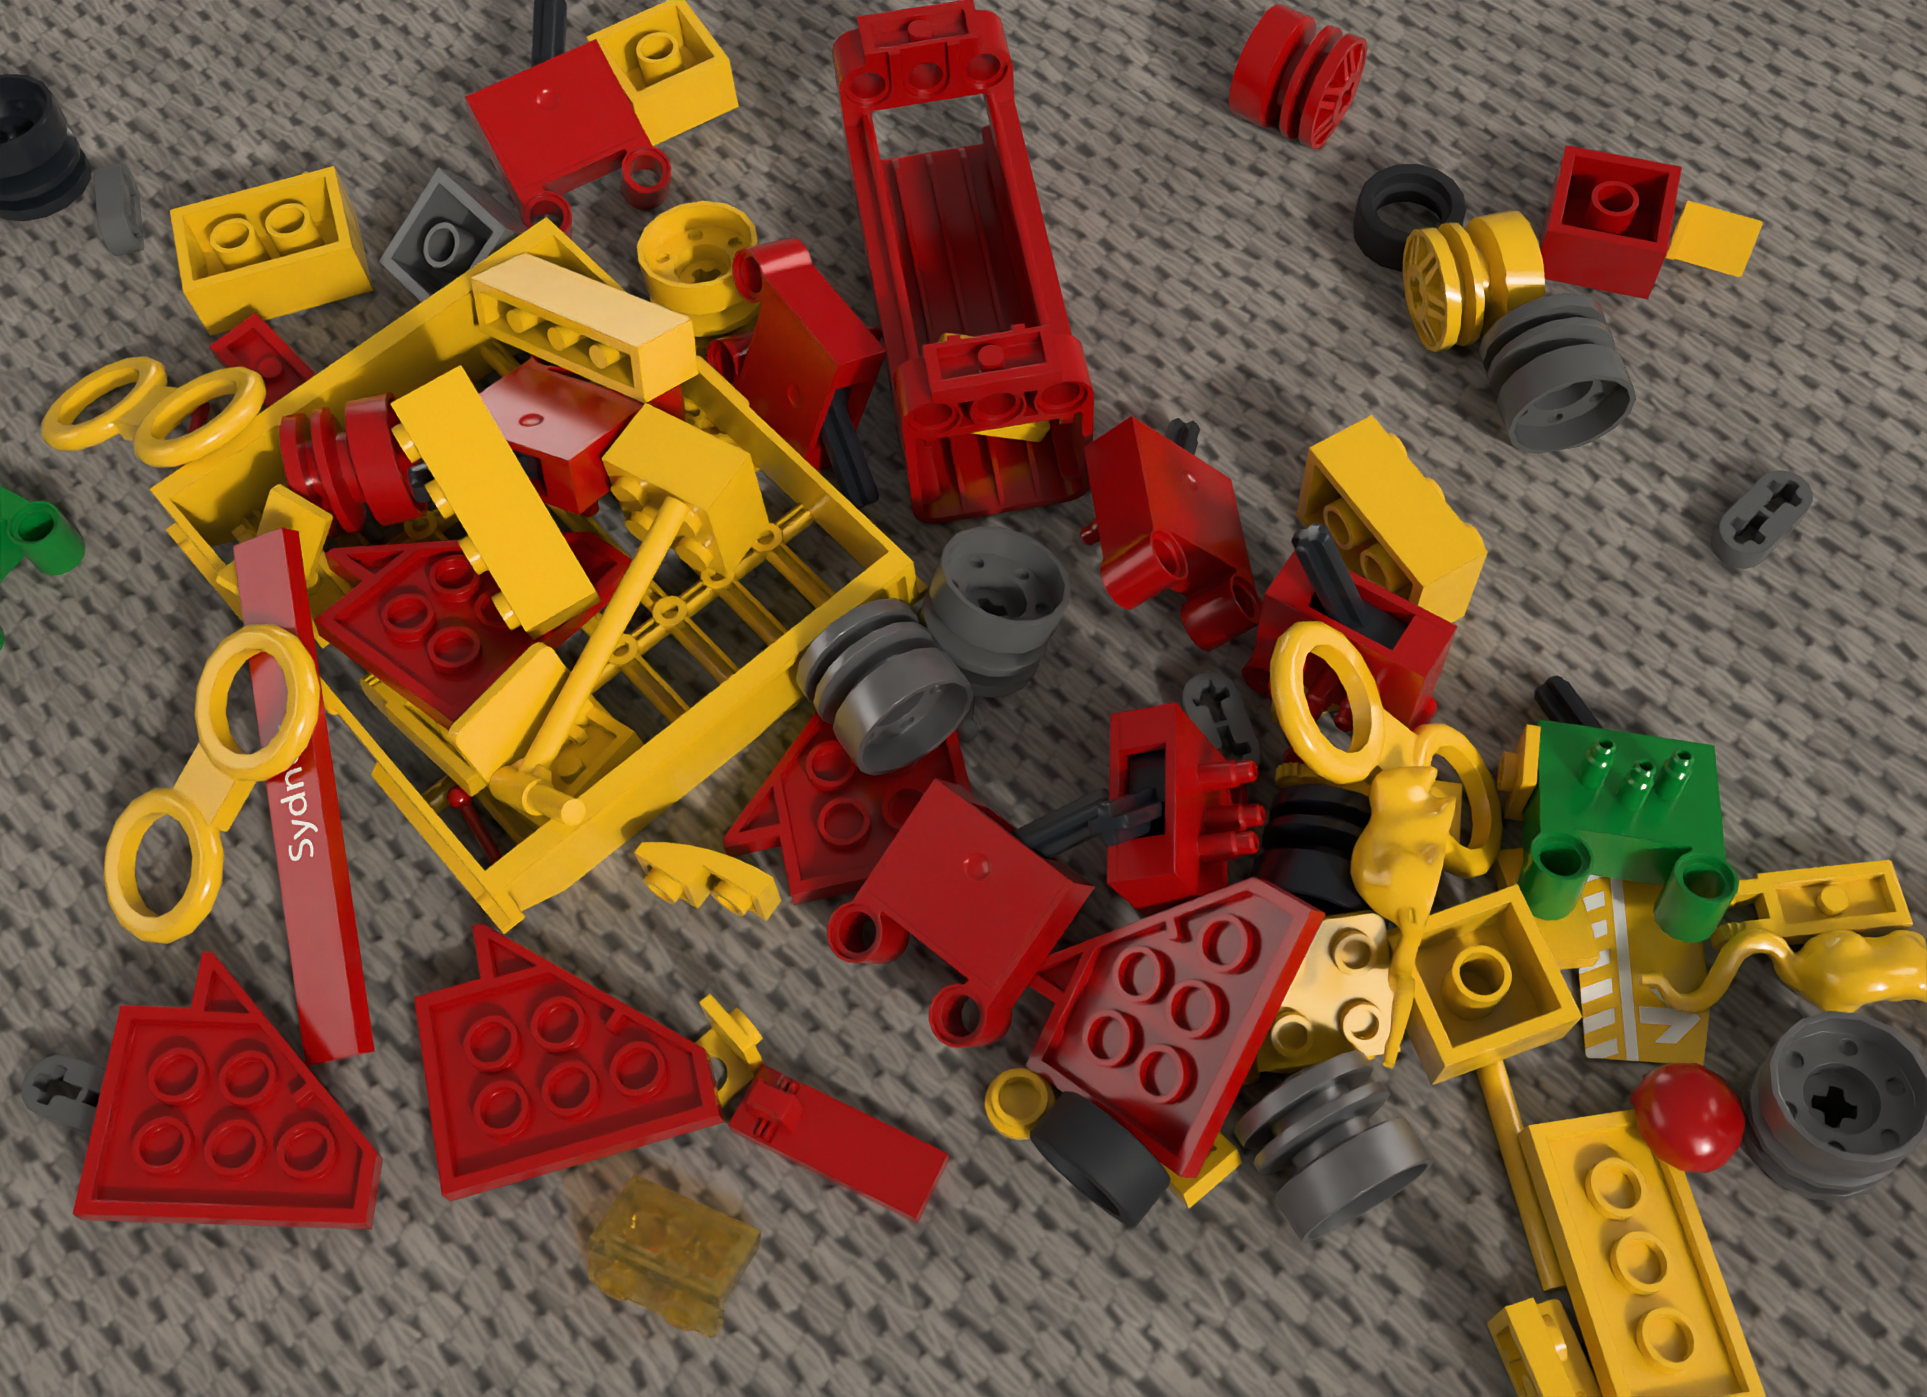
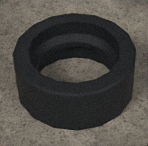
[1353,164,1466,272]
[1030,1091,1171,1227]

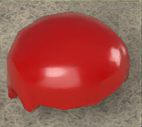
[1629,1063,1746,1173]

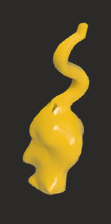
[1350,766,1457,1069]
[1639,927,1927,1014]

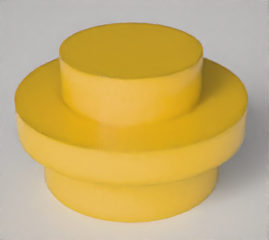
[985,1068,1055,1140]

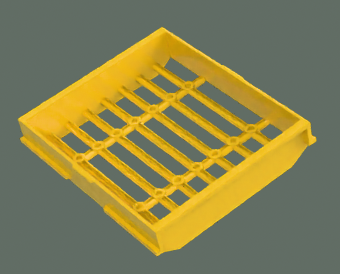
[149,217,929,934]

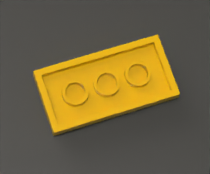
[1517,1109,1766,1397]

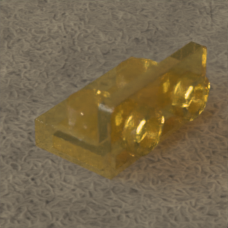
[588,1174,761,1338]

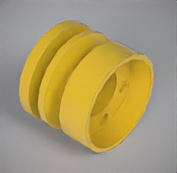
[637,201,762,357]
[1403,210,1546,352]

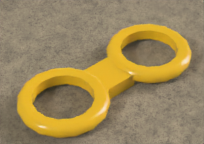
[41,356,266,468]
[1270,621,1503,879]
[103,624,320,944]

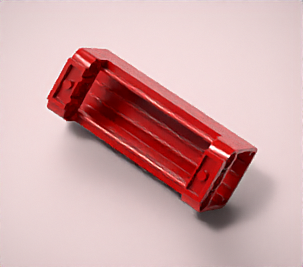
[832,0,1094,524]

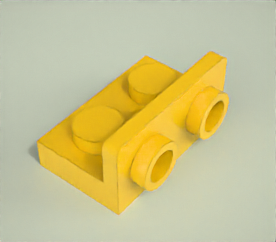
[1487,1297,1602,1397]

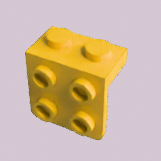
[448,642,644,830]
[1253,910,1401,1073]

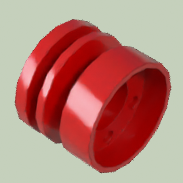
[1229,4,1368,149]
[279,392,428,540]

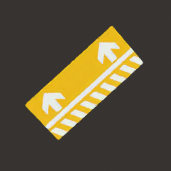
[1579,875,1710,1066]

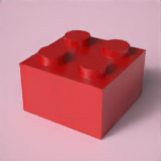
[1539,145,1682,300]

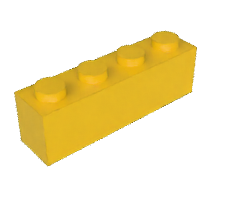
[470,253,698,403]
[390,365,602,640]

